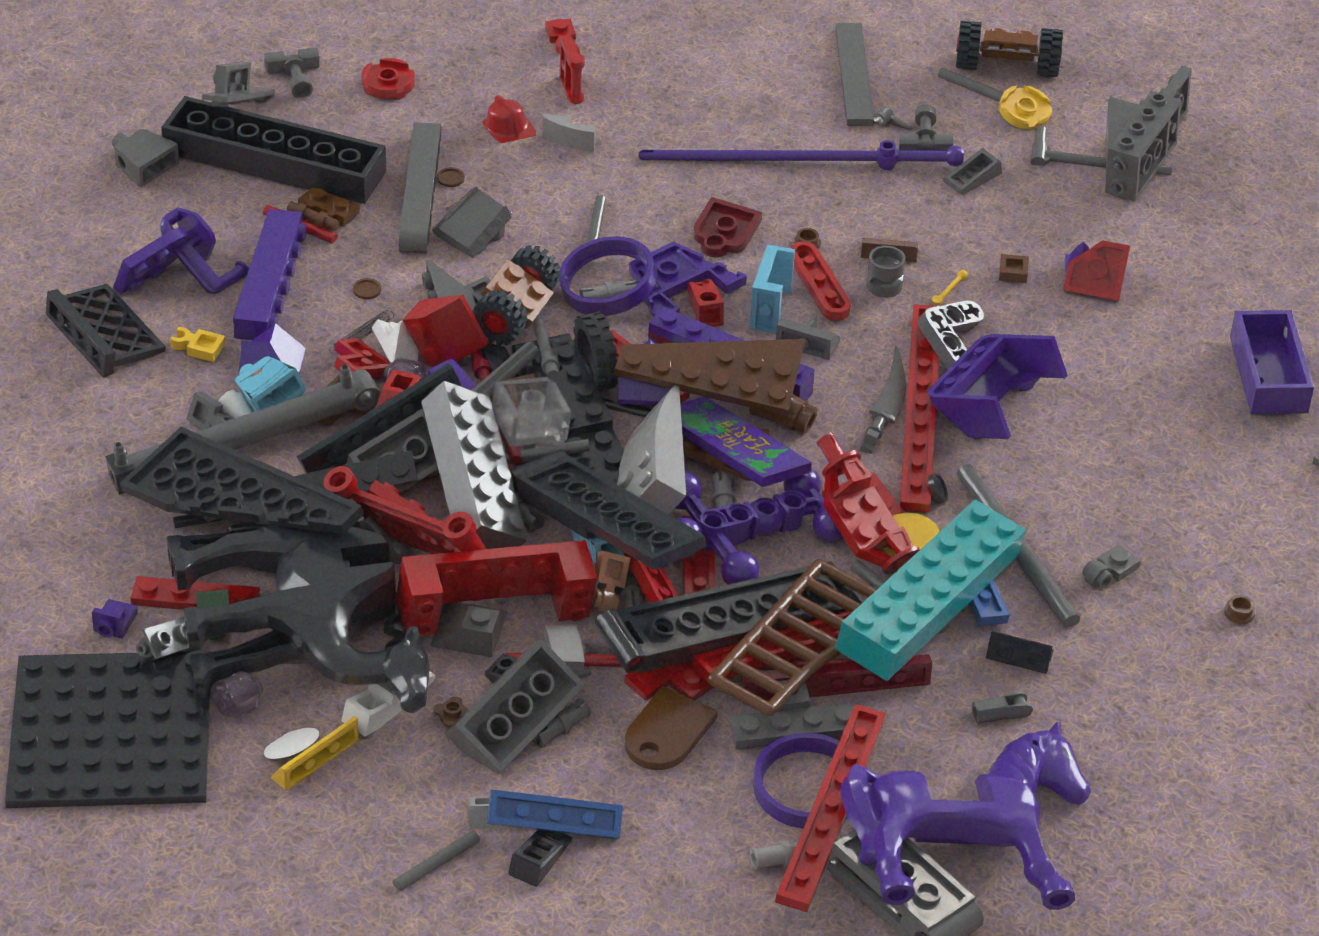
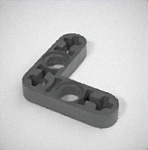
[918,300,984,370]

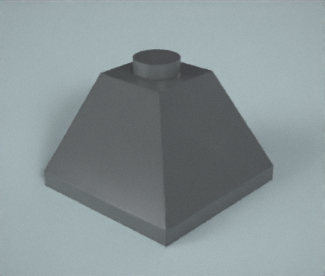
[431,602,507,657]

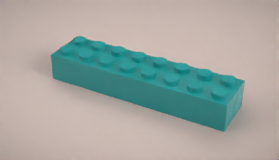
[835,499,1026,681]

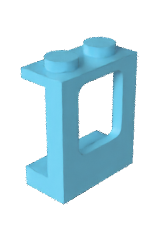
[750,244,795,334]

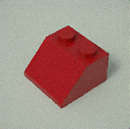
[402,295,489,367]

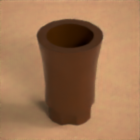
[749,394,818,434]

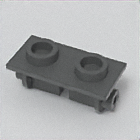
[136,617,189,659]

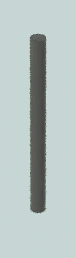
[957,464,1080,628]

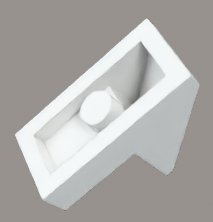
[372,319,419,370]

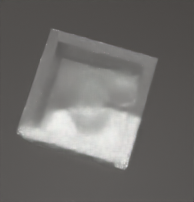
[492,377,571,446]

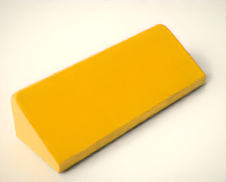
[271,716,359,790]

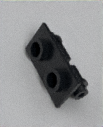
[986,631,1054,674]

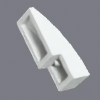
[341,671,435,737]

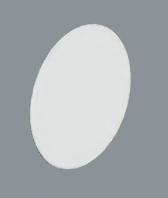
[264,728,319,759]

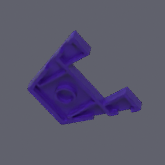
[629,241,747,317]

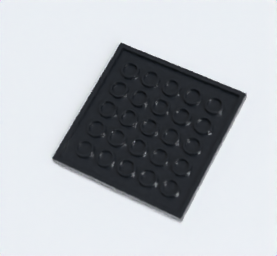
[5,651,211,808]

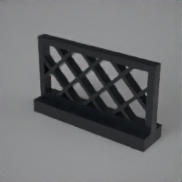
[46,284,166,378]

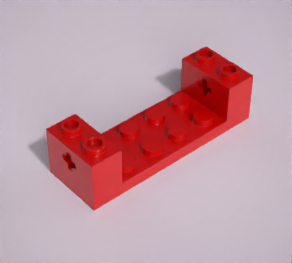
[396,540,597,636]

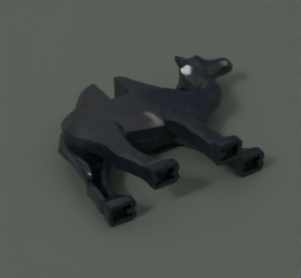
[167,522,430,713]

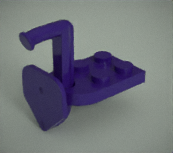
[113,207,249,295]

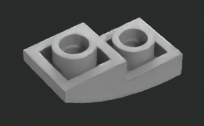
[543,114,596,152]
[543,625,585,670]

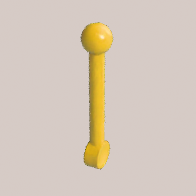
[931,270,968,305]

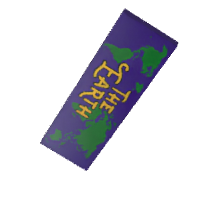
[680,397,812,487]

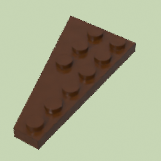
[614,339,805,417]

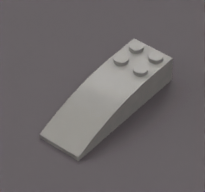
[617,385,686,515]

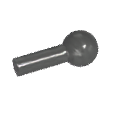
[365,516,410,564]

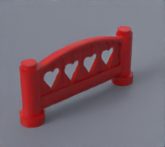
[324,466,487,554]

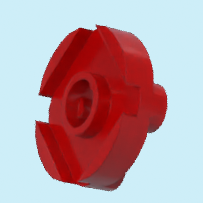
[361,58,415,100]

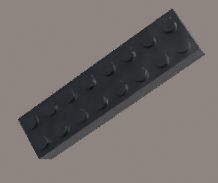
[161,96,386,204]

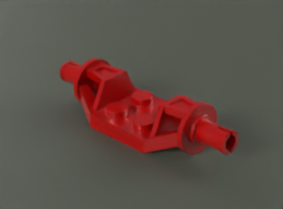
[816,433,920,575]

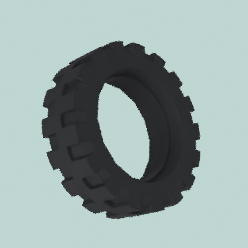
[573,312,619,391]

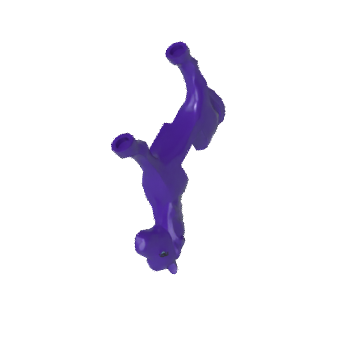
[840,722,1091,910]

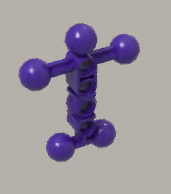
[675,469,844,585]

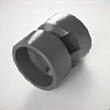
[866,246,905,298]

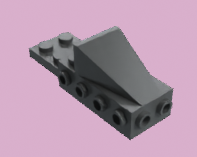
[1105,66,1192,201]

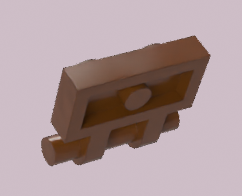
[287,187,360,231]

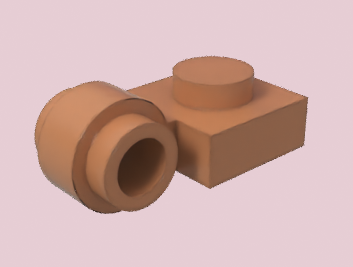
[591,551,631,613]

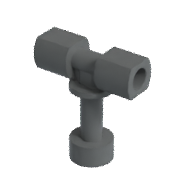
[264,48,320,98]
[899,104,954,151]

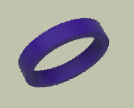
[559,236,657,316]
[753,733,848,829]

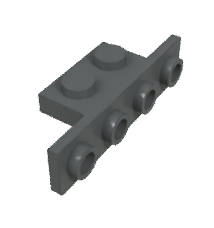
[202,61,275,107]

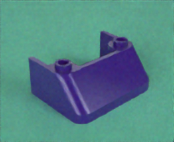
[928,334,1068,440]

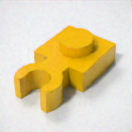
[170,327,226,362]

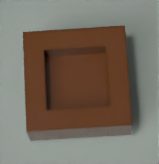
[999,254,1029,283]

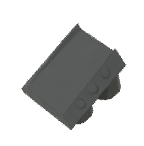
[432,186,512,258]

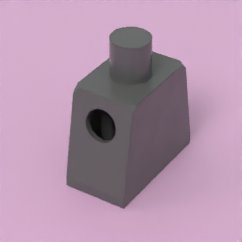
[112,129,179,187]

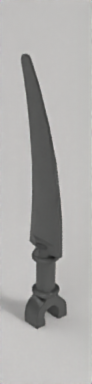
[859,346,906,454]

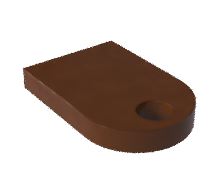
[625,686,718,770]

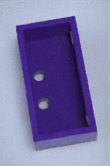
[1230,310,1314,414]

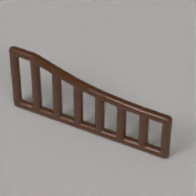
[708,559,877,717]

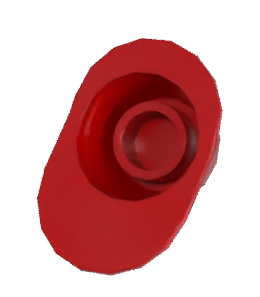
[482,95,536,144]

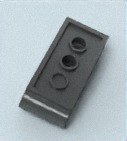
[827,830,984,936]

